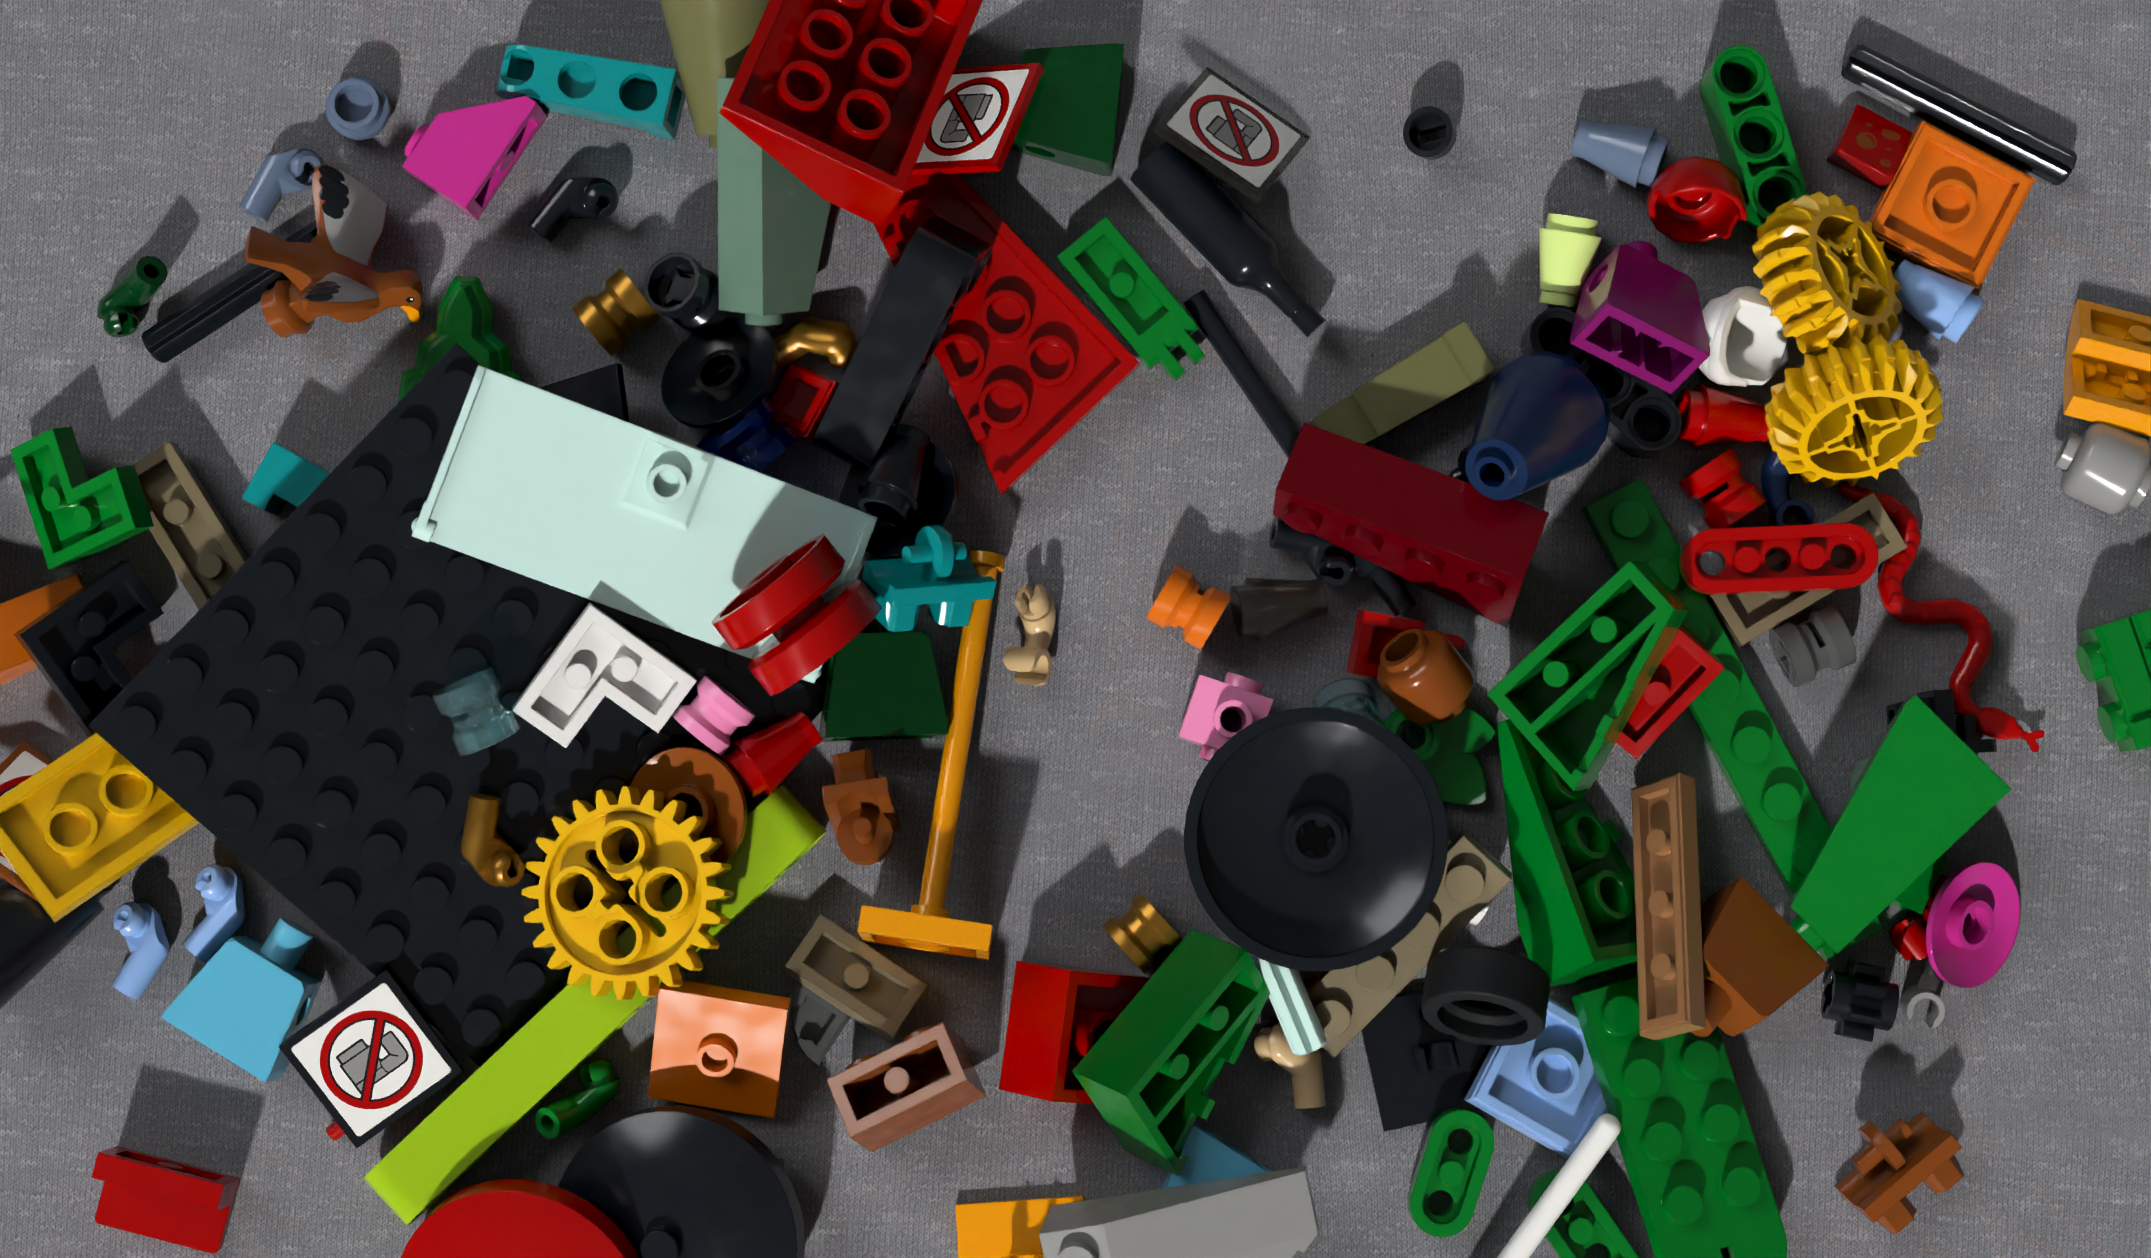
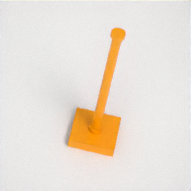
[857,550,1006,961]

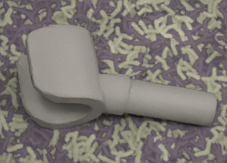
[1900,957,1946,1028]

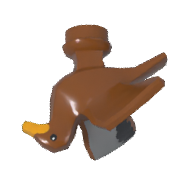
[244,164,424,338]

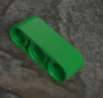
[1699,45,1807,233]

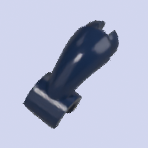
[1761,449,1814,526]

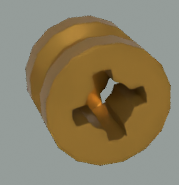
[1102,892,1183,974]

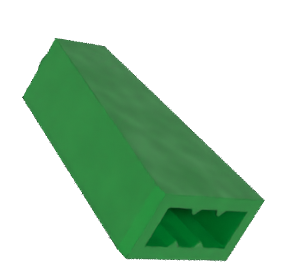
[1787,695,2011,954]

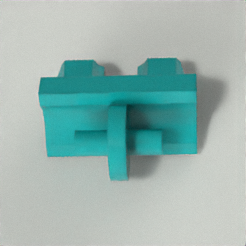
[862,525,997,632]

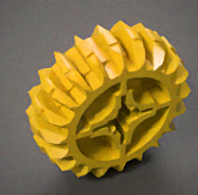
[1752,191,1903,356]
[1764,335,1944,488]

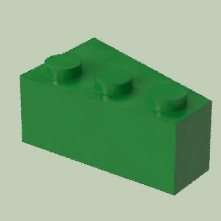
[1487,560,1689,791]
[1072,929,1270,1176]

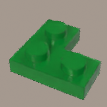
[10,427,154,570]

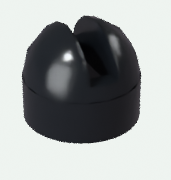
[1403,106,1457,160]

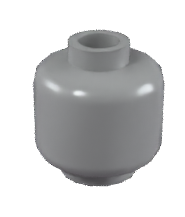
[2054,422,2151,514]

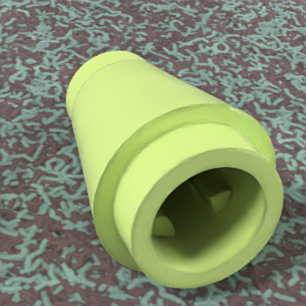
[1539,213,1602,308]

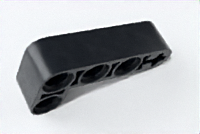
[813,215,993,473]

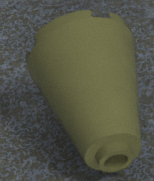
[659,0,769,148]

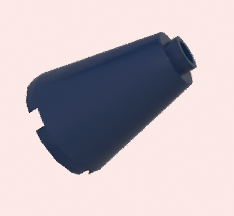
[1465,351,1610,500]

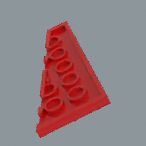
[873,174,1139,496]

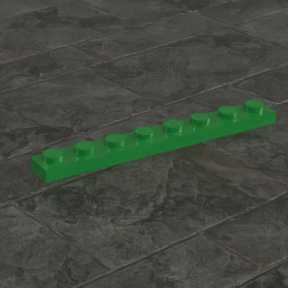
[1582,477,1884,959]

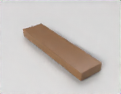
[1631,773,1706,1040]

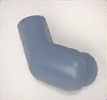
[238,148,325,223]

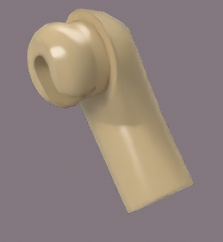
[1254,1023,1326,1109]

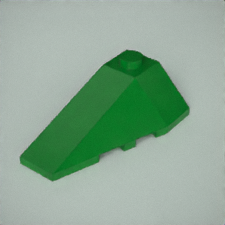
[1497,719,1637,986]

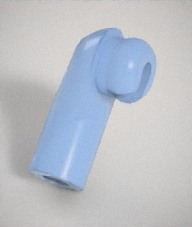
[183,864,246,962]
[112,901,169,1000]

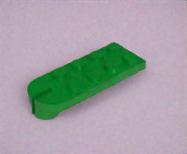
[1571,977,1787,1258]

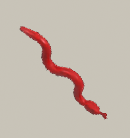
[1838,482,2045,752]

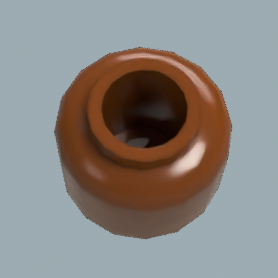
[1377,628,1473,725]

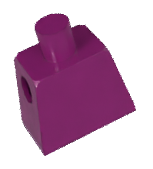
[1570,241,1710,394]

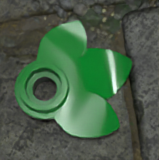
[1383,708,1495,805]

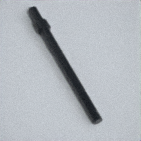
[1184,290,1417,616]

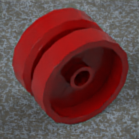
[711,534,882,696]

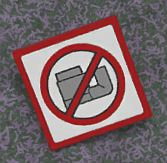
[911,63,1044,176]

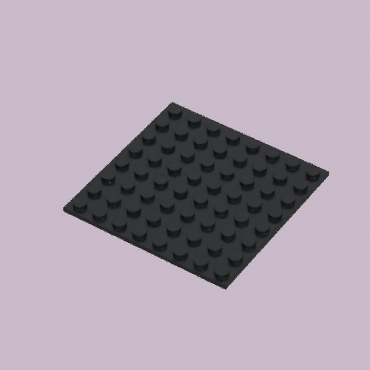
[88,342,825,1067]

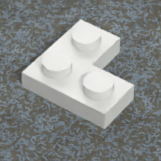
[512,602,697,748]

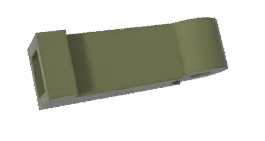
[1310,320,1496,446]

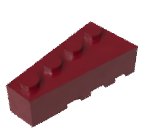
[1273,423,1549,628]

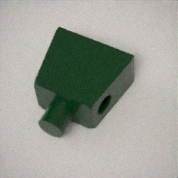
[1013,43,1124,176]
[819,596,949,742]

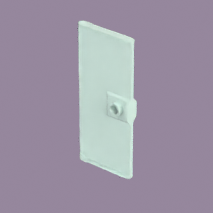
[411,365,877,684]

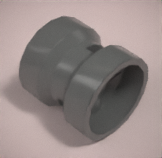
[1769,605,1857,687]

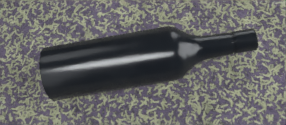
[1130,136,1326,338]

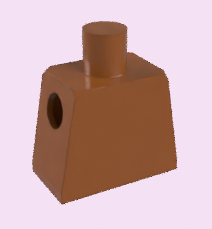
[1691,877,1829,1037]

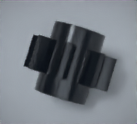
[1821,960,1899,1042]

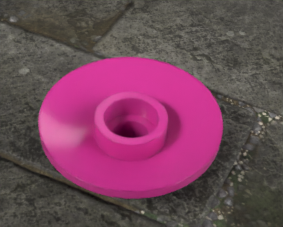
[1926,861,2020,988]

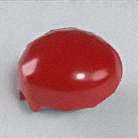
[1646,156,1747,244]

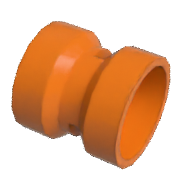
[1145,564,1232,651]

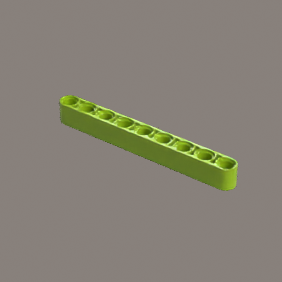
[363,784,827,1226]

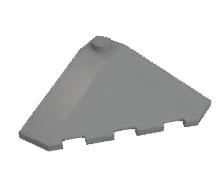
[1039,1166,1319,1258]

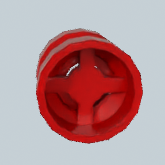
[1678,447,1767,529]

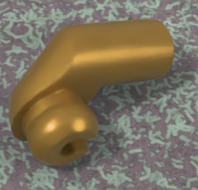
[773,316,858,370]
[461,794,525,888]

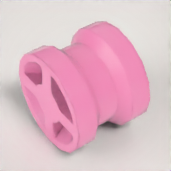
[672,675,755,756]

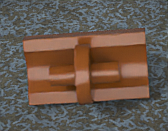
[822,749,901,865]
[1834,1112,1963,1234]

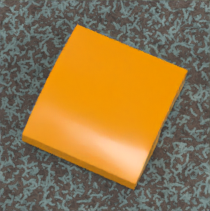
[2063,299,2151,437]

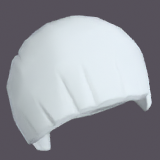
[1699,286,1789,387]

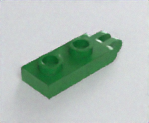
[1057,216,1205,381]

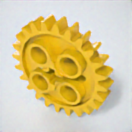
[522,786,734,1000]

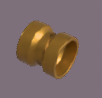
[571,268,661,357]

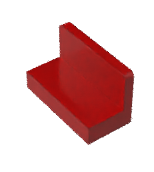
[91,1146,241,1253]

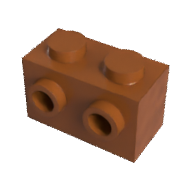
[826,1022,987,1152]

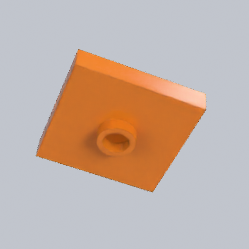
[1868,121,2036,293]
[648,980,791,1118]

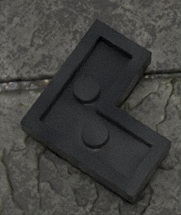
[14,561,164,738]

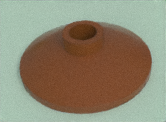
[630,747,747,863]

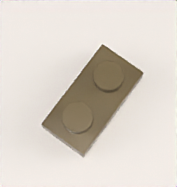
[783,914,927,1043]

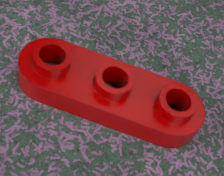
[1679,523,1879,595]

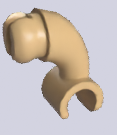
[1003,583,1056,686]

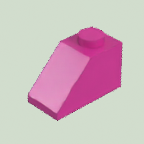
[402,96,547,220]

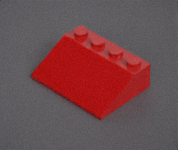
[719,0,983,227]

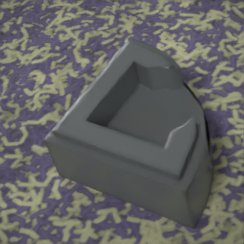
[791,982,851,1065]

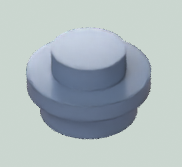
[326,76,391,140]

